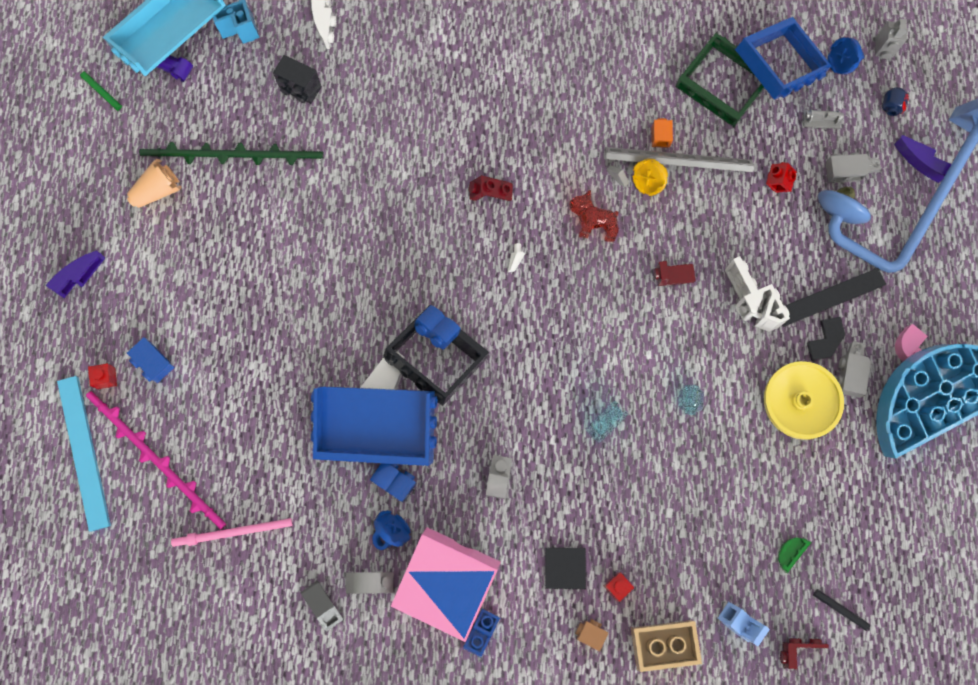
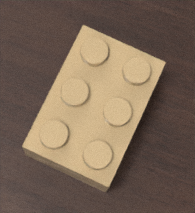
[630,620,702,672]

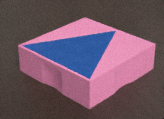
[391,527,501,642]

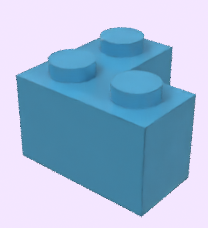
[213,0,260,44]

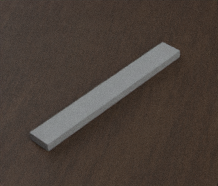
[605,147,754,172]

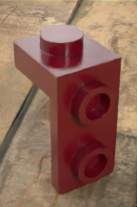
[468,175,513,201]
[654,261,696,286]
[780,638,829,669]

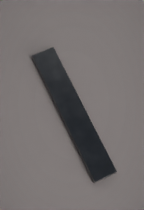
[782,268,887,327]

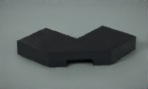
[807,317,845,361]

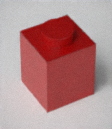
[88,363,117,390]
[603,572,634,602]

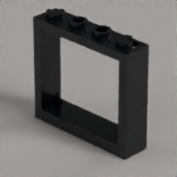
[383,305,489,406]

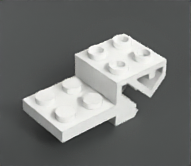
[725,256,790,332]

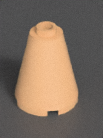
[127,159,182,208]

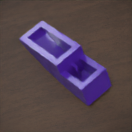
[894,135,951,183]
[45,250,105,298]

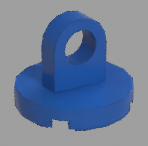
[828,37,865,74]
[372,511,411,550]

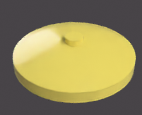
[764,361,844,440]

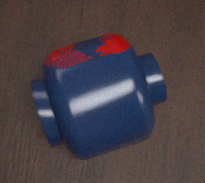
[882,87,909,116]

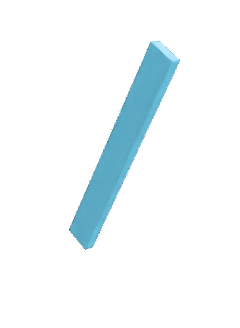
[57,376,111,532]

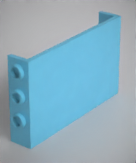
[103,0,226,76]

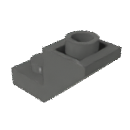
[300,580,344,632]

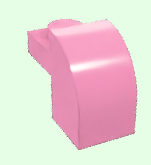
[895,324,928,362]

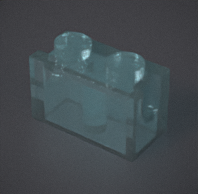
[585,400,629,444]

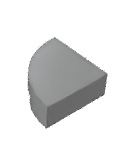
[606,165,629,187]

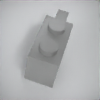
[875,19,908,59]
[825,152,881,183]
[836,341,871,398]

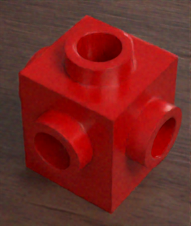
[766,162,797,193]

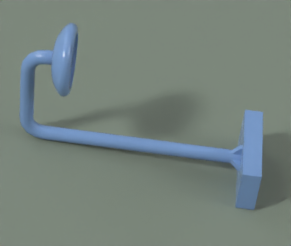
[817,99,978,273]

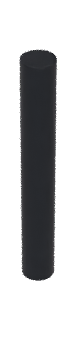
[813,589,870,631]

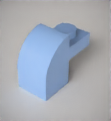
[718,602,770,646]

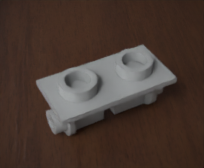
[803,109,844,129]

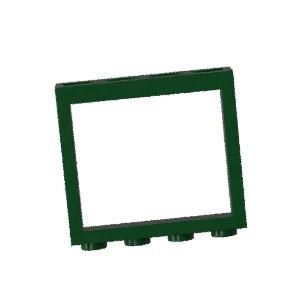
[675,33,765,127]

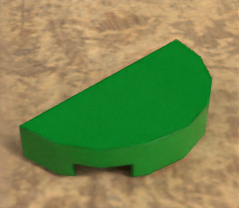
[778,538,812,573]

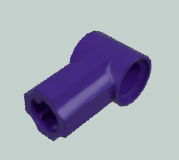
[157,55,193,82]

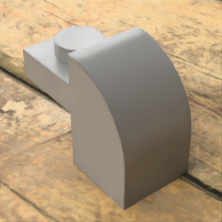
[486,455,513,499]
[346,572,394,594]

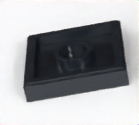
[545,548,586,589]

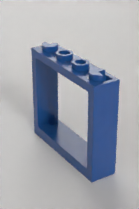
[735,17,832,100]

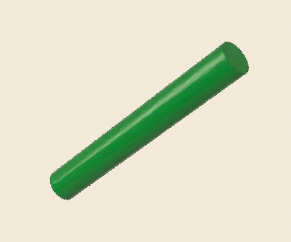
[80,71,122,111]

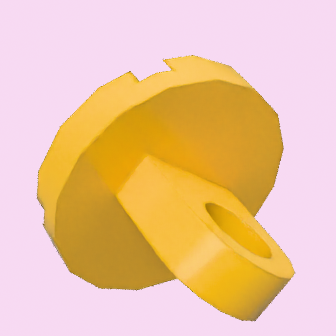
[632,158,668,196]

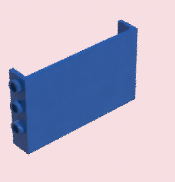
[311,386,437,466]

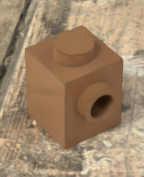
[575,619,609,652]

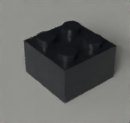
[273,55,322,104]

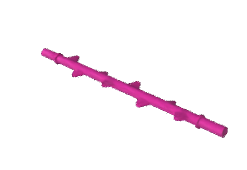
[86,391,226,530]

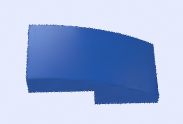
[463,609,500,658]

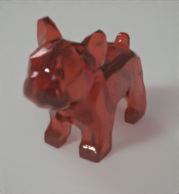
[569,190,619,242]

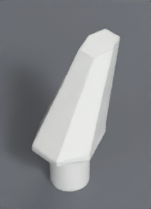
[507,243,525,272]

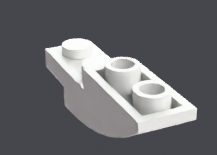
[311,0,336,49]

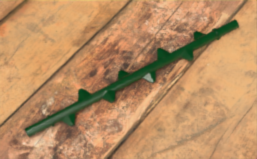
[139,142,324,165]

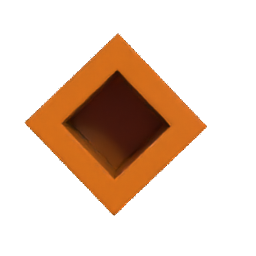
[651,118,673,148]

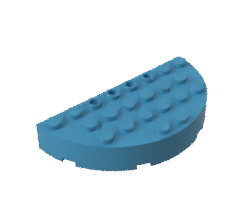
[876,344,978,459]

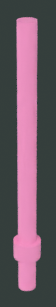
[171,518,293,547]

